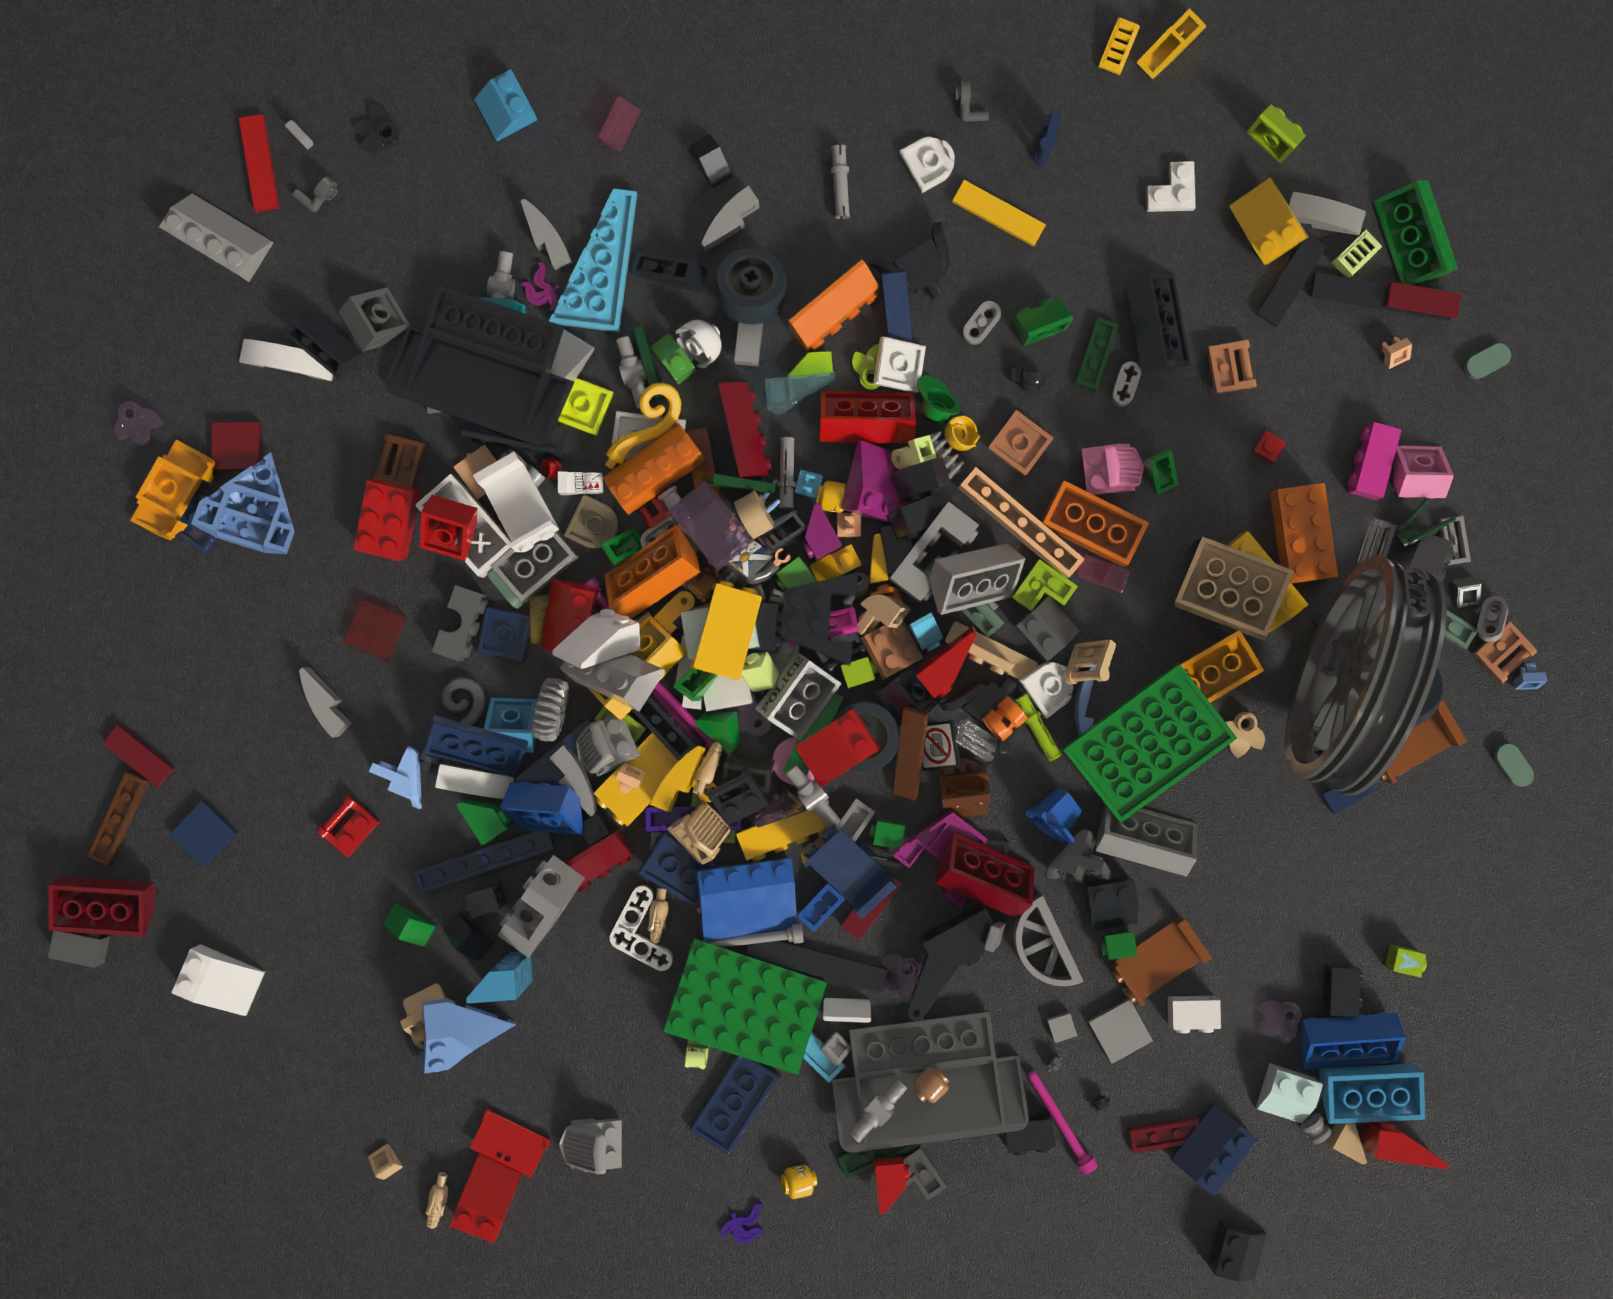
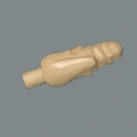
[693,742,722,795]
[648,887,669,944]
[425,1172,448,1229]

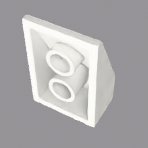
[553,609,640,669]
[172,944,265,1016]

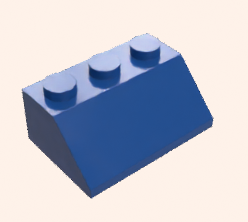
[500,781,583,835]

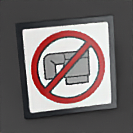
[922,720,961,771]

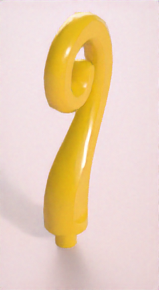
[605,383,681,470]

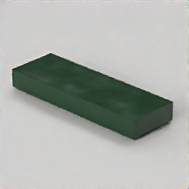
[1074,317,1119,392]
[633,326,663,400]
[702,474,775,494]

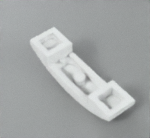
[239,339,333,381]

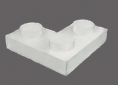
[1146,161,1195,212]

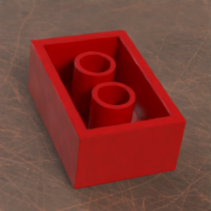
[353,478,421,561]

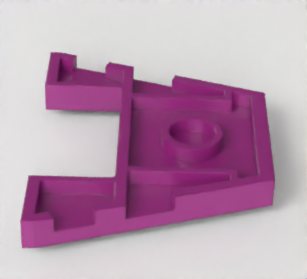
[891,810,987,908]

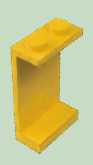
[690,581,762,680]
[593,733,678,826]

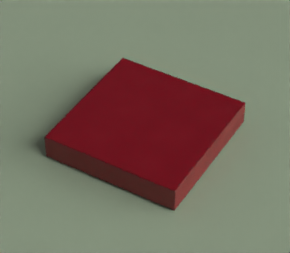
[211,422,261,470]

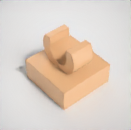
[1382,336,1412,369]
[837,513,861,537]
[616,763,646,794]

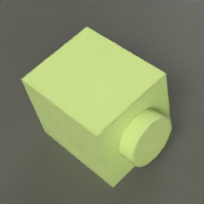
[742,652,779,692]

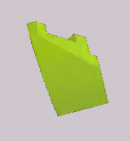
[786,352,833,380]

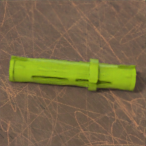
[1015,693,1062,762]

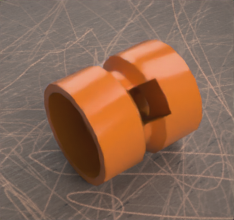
[982,696,1028,742]

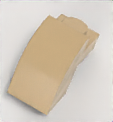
[734,490,774,540]
[857,595,911,635]

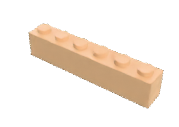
[958,467,1085,578]

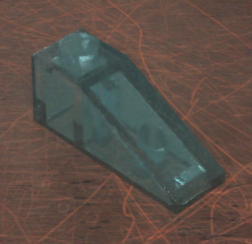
[765,372,835,414]

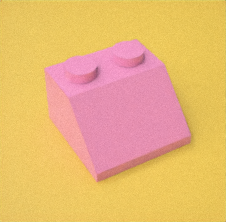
[1393,446,1454,498]

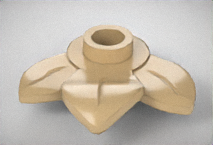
[1226,712,1265,758]

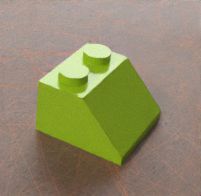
[1246,104,1306,164]

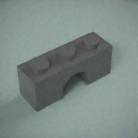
[432,585,487,661]

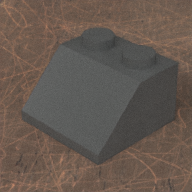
[339,288,410,352]
[1013,596,1079,662]

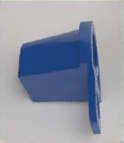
[1026,788,1082,844]

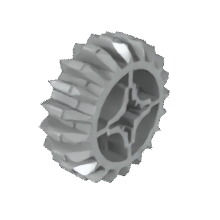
[532,678,570,742]

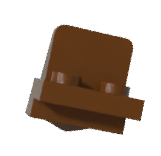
[939,755,991,818]

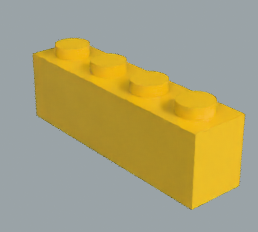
[736,805,828,862]

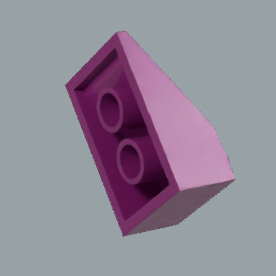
[841,440,900,522]

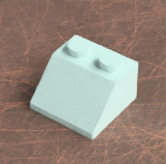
[1256,1063,1323,1123]

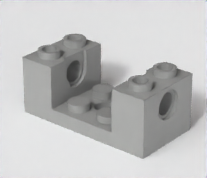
[888,502,979,603]
[498,855,585,958]

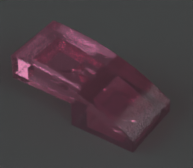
[1074,554,1130,593]

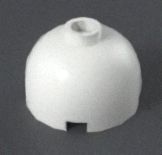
[676,320,722,368]

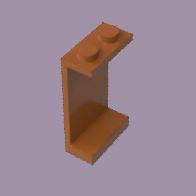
[1379,700,1467,784]
[1111,916,1212,1006]

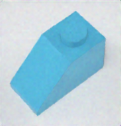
[908,613,943,652]

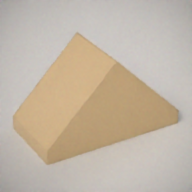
[1326,1123,1367,1164]

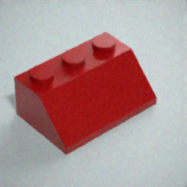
[541,578,599,653]

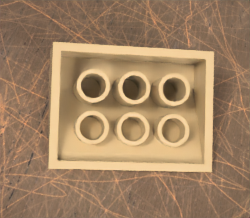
[1175,537,1294,641]

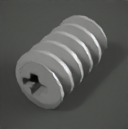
[930,431,964,480]

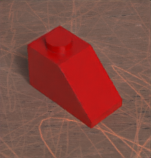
[874,1157,910,1214]

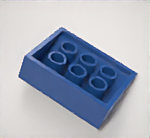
[695,857,797,941]

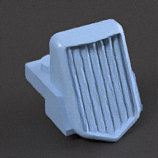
[369,746,422,809]

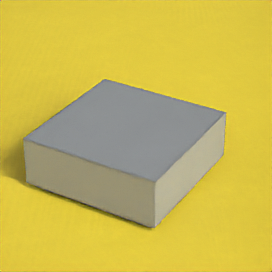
[285,120,314,150]
[1047,1012,1077,1043]
[819,1031,852,1066]

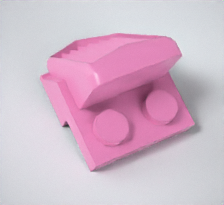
[1082,444,1144,495]

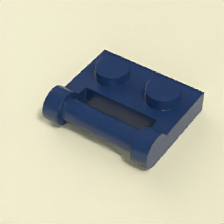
[1034,108,1062,165]

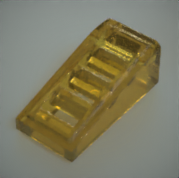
[530,596,549,644]

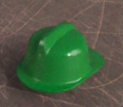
[917,375,961,426]

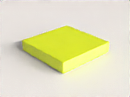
[558,378,614,436]

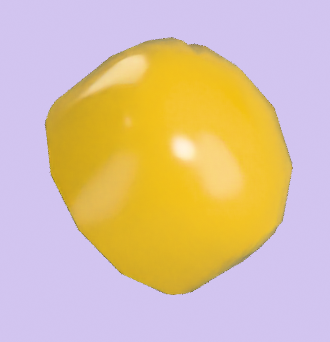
[945,415,980,451]

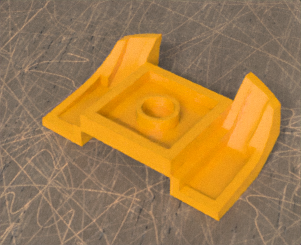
[130,440,215,540]

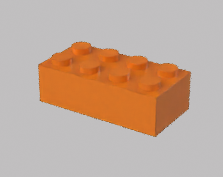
[1041,481,1149,567]
[1270,483,1338,584]

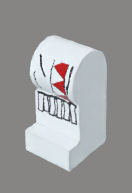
[558,472,603,495]

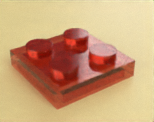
[343,599,407,660]

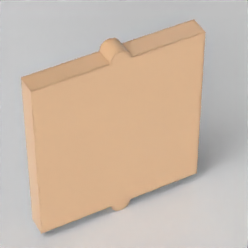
[454,444,497,500]

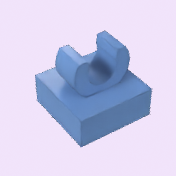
[1513,663,1547,690]

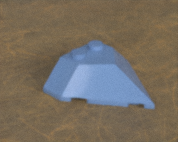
[191,452,295,554]
[419,999,516,1074]

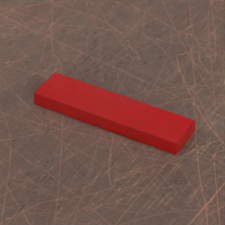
[239,114,280,212]

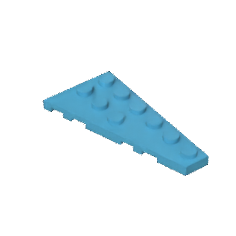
[549,189,637,332]

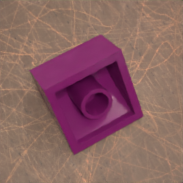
[803,503,842,561]

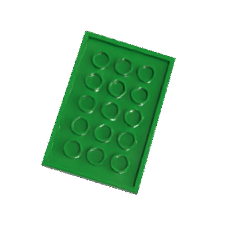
[1063,662,1237,823]
[662,938,827,1075]

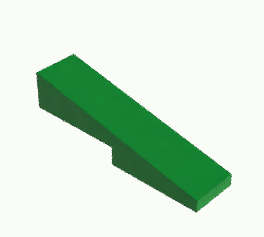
[782,693,844,776]

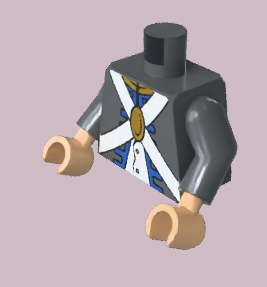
[718,513,790,587]

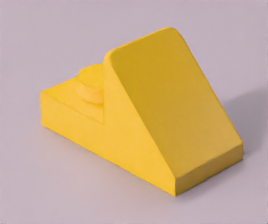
[810,544,862,582]

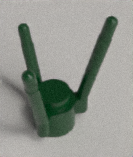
[1394,498,1456,550]

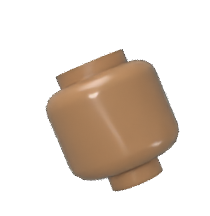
[914,1067,949,1103]

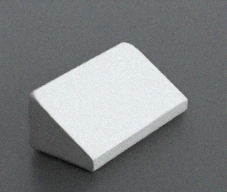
[823,998,871,1022]

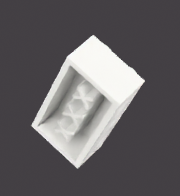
[415,474,511,578]

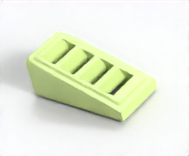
[1331,230,1382,278]

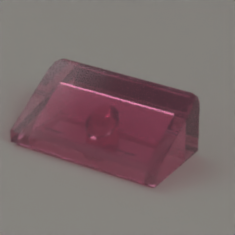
[598,96,641,153]

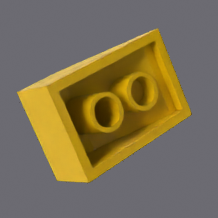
[1229,178,1309,265]

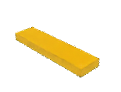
[952,180,1046,247]

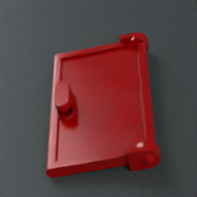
[470,1108,551,1177]

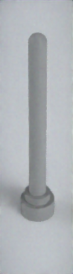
[690,924,804,948]

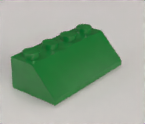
[1374,180,1458,286]

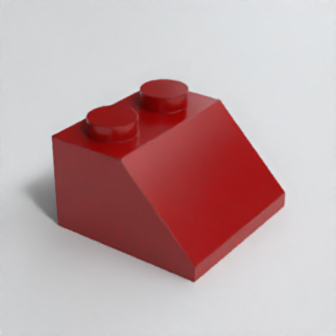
[420,495,478,561]

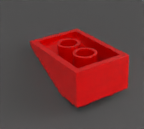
[916,625,976,698]
[795,708,881,787]
[1360,1121,1448,1169]
[450,1153,522,1243]

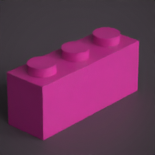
[1348,422,1402,500]

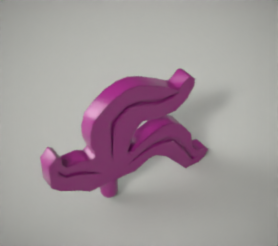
[521,262,560,312]

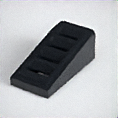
[757,511,808,554]

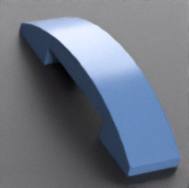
[1075,666,1096,736]

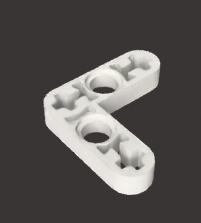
[610,884,673,971]

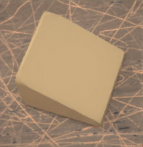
[368,1144,402,1180]

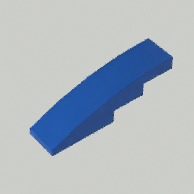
[797,843,875,932]

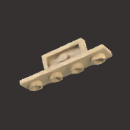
[945,621,1038,679]

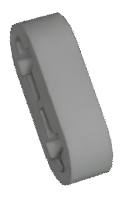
[1111,362,1141,407]

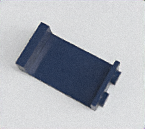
[801,823,897,919]

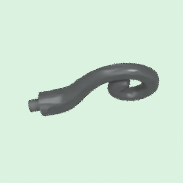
[420,677,485,772]

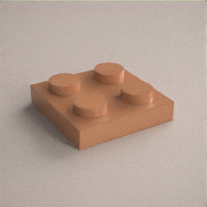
[987,410,1054,476]
[861,620,923,680]

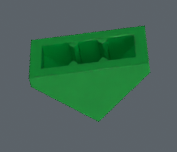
[1143,448,1178,495]
[601,527,643,566]
[673,668,718,701]
[694,711,741,755]
[383,903,437,947]

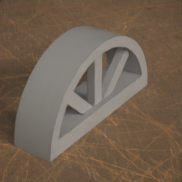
[1013,893,1084,986]

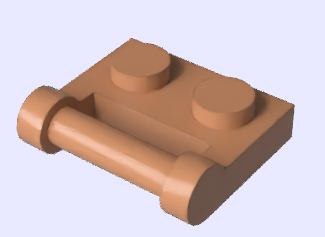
[1207,340,1257,394]
[1472,621,1537,684]

